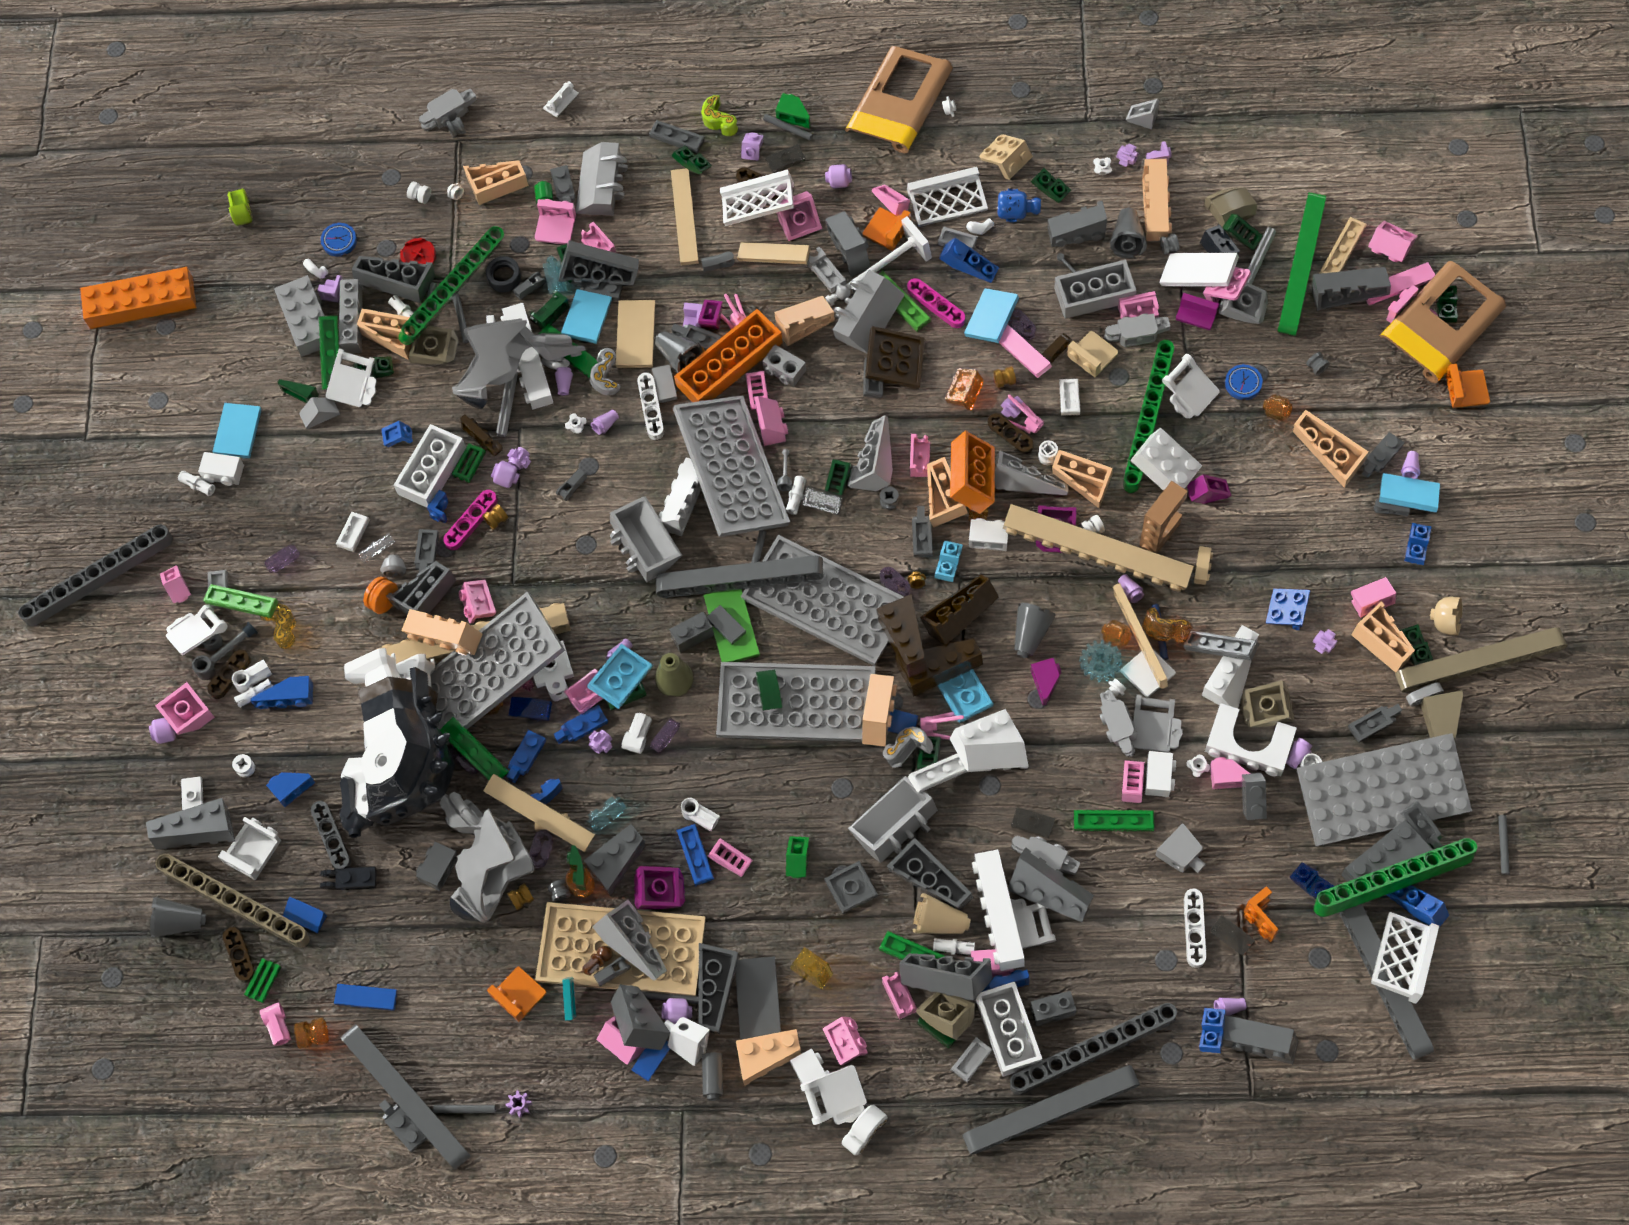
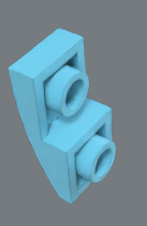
[935,540,963,582]

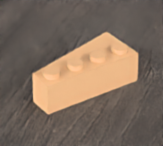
[1142,159,1172,241]
[1293,410,1368,488]
[401,609,483,656]

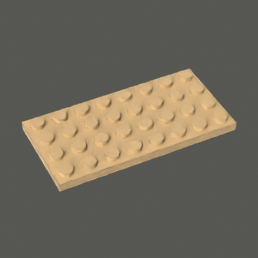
[535,902,706,996]

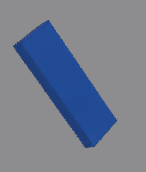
[677,824,714,886]
[334,984,398,1011]

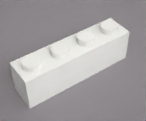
[658,458,702,536]
[1202,625,1259,709]

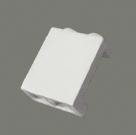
[218,817,281,880]

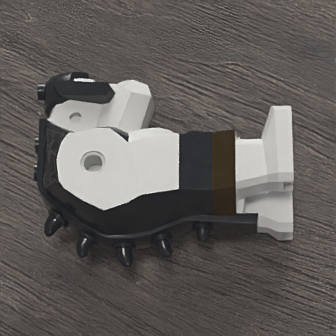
[339,648,455,838]

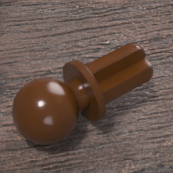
[582,946,613,976]

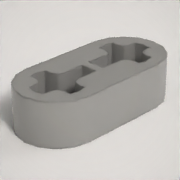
[1406,683,1444,707]

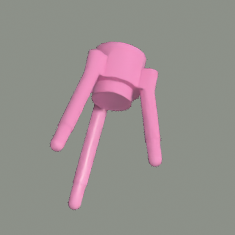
[721,294,746,329]
[1008,395,1044,434]
[920,712,964,740]

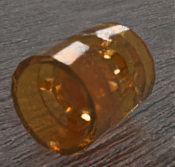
[566,867,595,898]
[294,1017,329,1049]

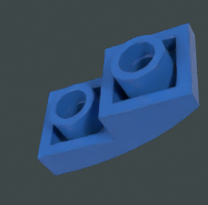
[1404,523,1431,565]
[530,778,563,805]
[1199,1008,1226,1053]
[631,1040,670,1081]

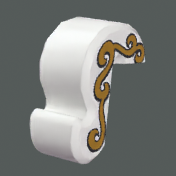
[842,1105,888,1156]

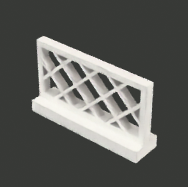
[907,167,988,227]
[720,170,794,226]
[1371,912,1439,1004]

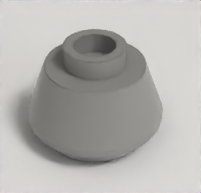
[380,555,407,578]

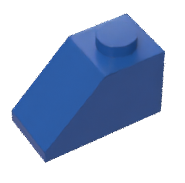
[266,772,315,807]

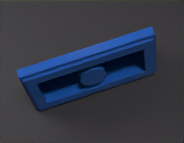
[888,709,918,734]
[283,897,327,933]

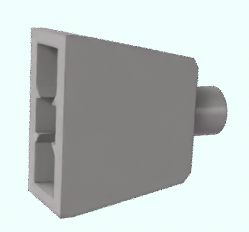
[1156,823,1206,873]

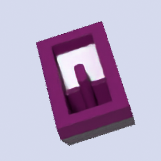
[698,299,722,330]

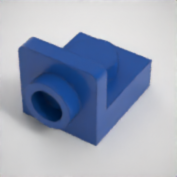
[381,421,413,447]
[427,490,448,523]

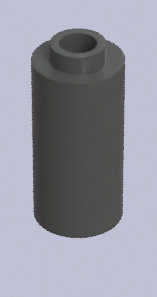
[702,1052,723,1101]

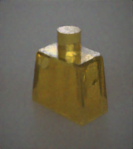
[790,947,833,990]

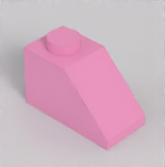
[160,565,191,603]
[1210,757,1250,789]

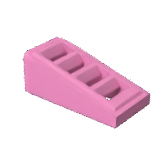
[872,185,910,216]
[746,371,768,410]
[1122,761,1145,803]
[707,838,753,877]

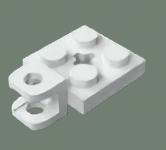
[533,641,574,702]

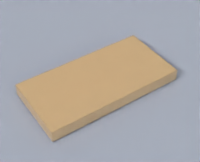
[616,300,656,368]

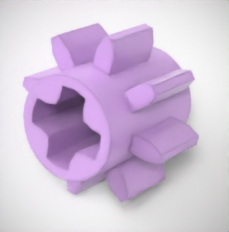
[1116,144,1139,167]
[1001,396,1023,418]
[507,447,531,470]
[1313,629,1337,654]
[588,730,613,754]
[505,1091,532,1118]

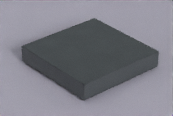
[824,861,878,914]

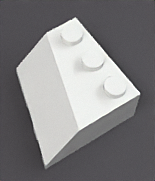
[950,709,1028,772]

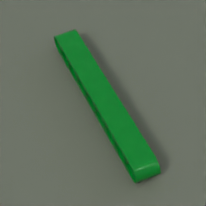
[1277,192,1326,336]
[398,226,504,345]
[1123,340,1174,493]
[1314,838,1477,917]

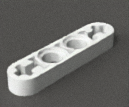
[637,373,664,440]
[1184,889,1206,968]

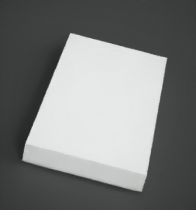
[1160,253,1239,286]

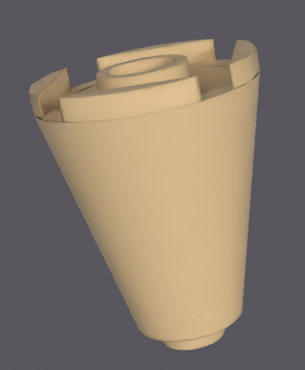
[913,893,970,934]

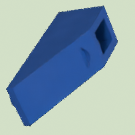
[939,238,999,283]
[251,676,313,709]
[1387,877,1449,928]

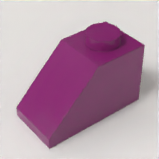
[1186,474,1232,504]
[1031,658,1062,706]

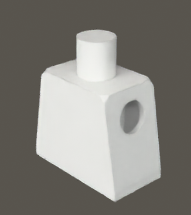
[664,1017,709,1066]

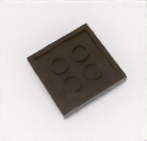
[865,326,925,389]

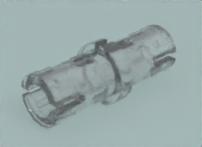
[358,533,396,564]

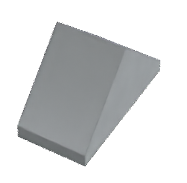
[1126,99,1159,129]
[299,397,340,429]

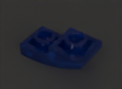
[508,697,552,721]
[1290,862,1334,904]

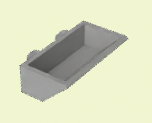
[576,142,628,216]
[833,270,905,354]
[610,496,682,582]
[848,776,938,863]

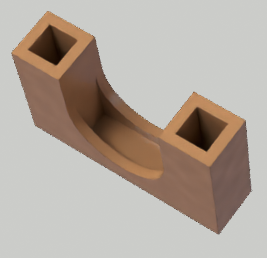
[1139,481,1188,554]

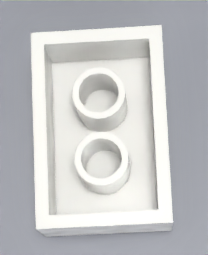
[1130,428,1202,491]

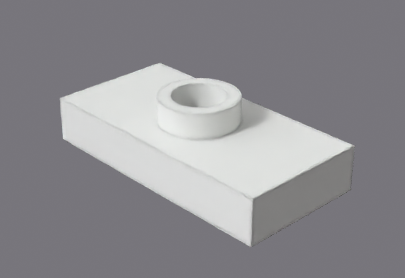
[1059,379,1080,415]
[336,512,370,552]
[181,777,203,810]

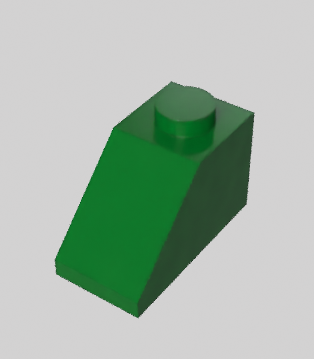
[775,93,811,129]
[786,836,809,878]

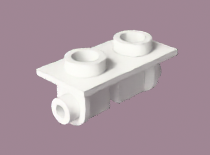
[543,82,579,118]

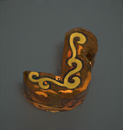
[1142,607,1192,643]

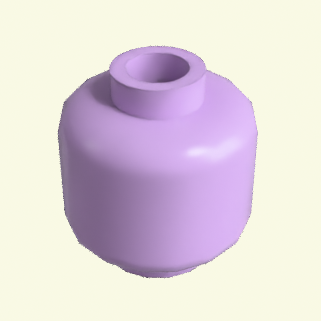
[825,164,852,188]
[491,461,520,488]
[149,718,176,744]
[662,998,692,1024]

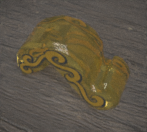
[260,603,296,649]

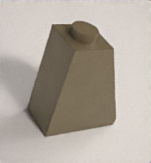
[1420,690,1463,740]

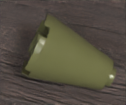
[655,653,693,697]

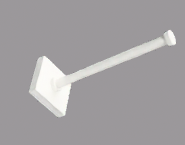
[825,216,932,306]

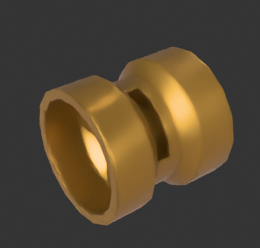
[993,366,1016,388]
[482,504,509,530]
[507,883,534,910]

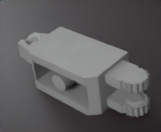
[419,89,477,131]
[1104,314,1170,347]
[1099,690,1138,757]
[1011,835,1080,875]

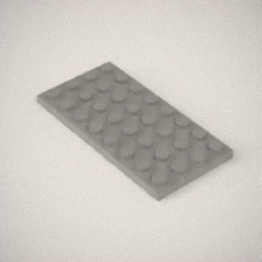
[673,395,790,537]
[741,535,904,666]
[430,592,565,745]
[716,662,876,742]
[1296,733,1472,846]

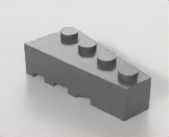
[1312,267,1391,311]

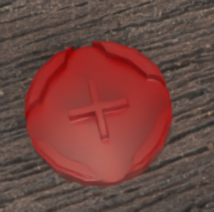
[400,238,436,264]

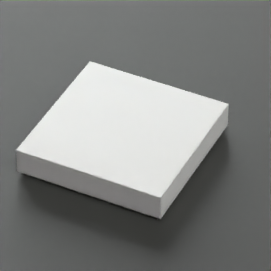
[1120,650,1176,698]

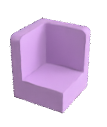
[317,275,343,302]
[683,303,703,328]

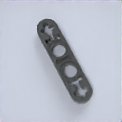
[311,801,351,869]

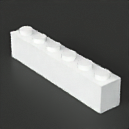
[501,303,553,410]
[972,850,1025,971]

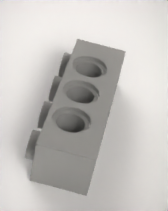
[339,279,362,354]

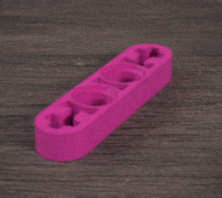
[907,278,965,328]
[444,490,498,550]

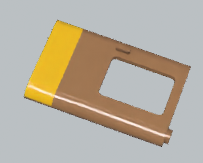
[845,46,953,154]
[1379,261,1506,383]

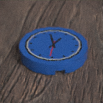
[320,223,357,257]
[1225,364,1263,400]

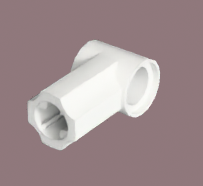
[232,660,272,693]
[622,713,652,754]
[681,798,720,831]

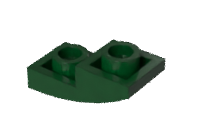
[672,145,712,174]
[1031,168,1071,203]
[1437,285,1458,323]
[353,356,394,379]
[1399,624,1433,666]
[756,669,782,711]
[567,845,586,891]

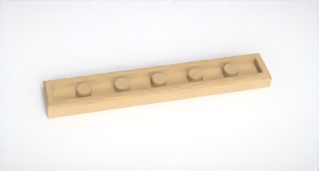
[671,168,699,266]
[1113,583,1168,689]
[483,774,595,852]

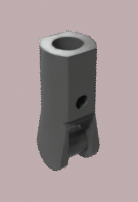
[701,252,735,272]
[513,272,546,300]
[556,469,587,501]
[1373,498,1410,516]
[593,956,631,987]

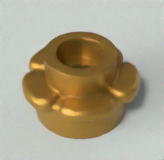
[907,572,926,589]

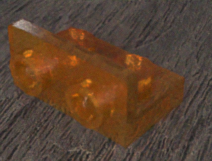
[945,368,984,411]

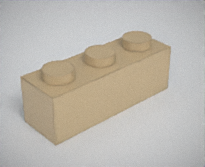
[1194,546,1213,585]

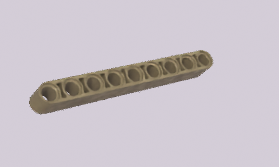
[1395,627,1567,693]
[156,854,310,948]

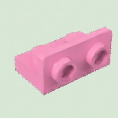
[459,580,496,624]
[823,1017,868,1065]

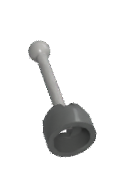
[777,449,792,491]

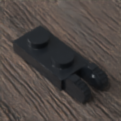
[320,866,376,890]

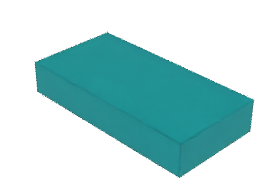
[562,977,576,1021]

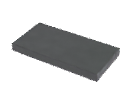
[735,956,781,1040]

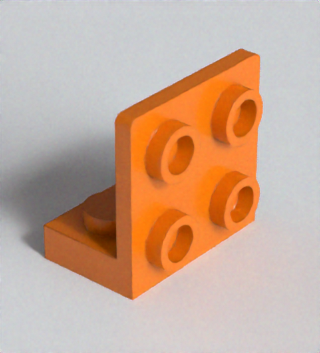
[862,207,911,251]
[1445,364,1490,408]
[1244,886,1279,942]
[487,966,547,1022]

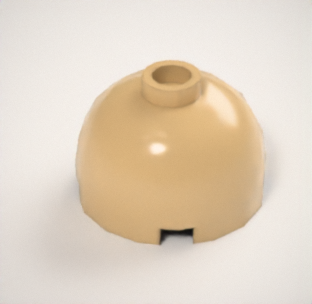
[1430,597,1463,636]

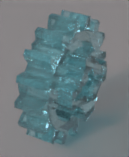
[1079,640,1122,682]

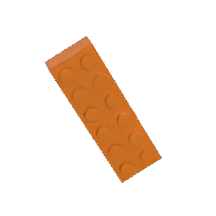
[80,267,197,329]
[674,309,783,402]

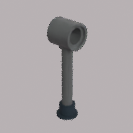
[192,622,258,680]

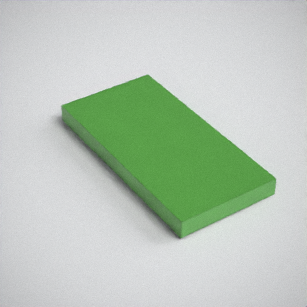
[703,589,760,662]

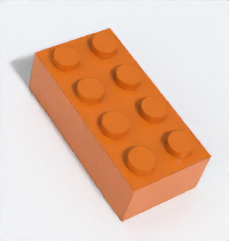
[950,430,995,514]

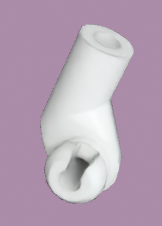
[966,219,994,235]
[303,259,329,278]
[541,358,570,370]

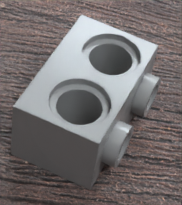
[763,345,806,387]

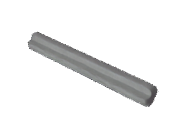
[1247,227,1276,284]
[496,371,518,437]

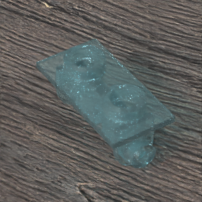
[543,256,567,294]
[586,796,627,832]

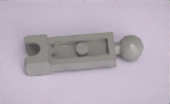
[807,247,850,300]

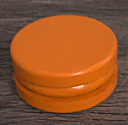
[363,576,398,614]

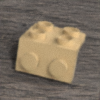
[979,134,1033,180]
[1067,331,1118,377]

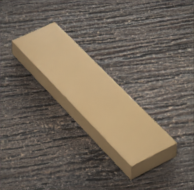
[1319,217,1367,274]
[737,242,811,264]

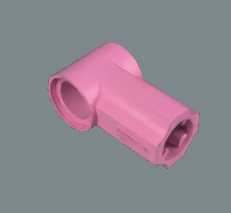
[260,1002,291,1046]

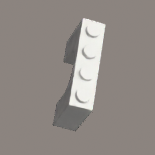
[1205,703,1297,776]

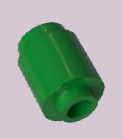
[534,181,554,204]

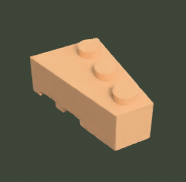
[463,160,529,205]
[775,296,835,346]
[357,309,413,360]
[1052,450,1113,509]
[927,457,968,528]
[1352,601,1415,673]
[862,674,897,747]
[736,1029,801,1086]

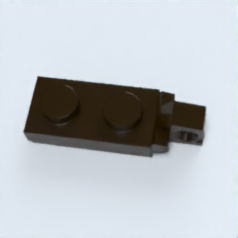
[460,414,503,457]

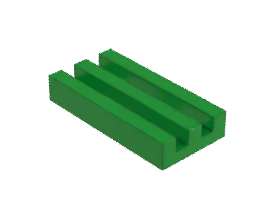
[452,443,486,483]
[244,958,281,1003]

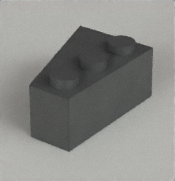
[1047,200,1107,247]
[825,211,870,277]
[387,561,456,615]
[584,824,646,897]
[611,984,670,1050]

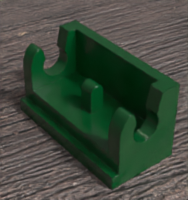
[530,290,570,330]

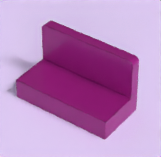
[1176,293,1219,330]

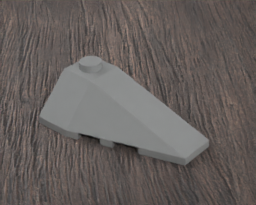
[848,415,893,491]
[995,451,1068,495]
[592,900,667,980]

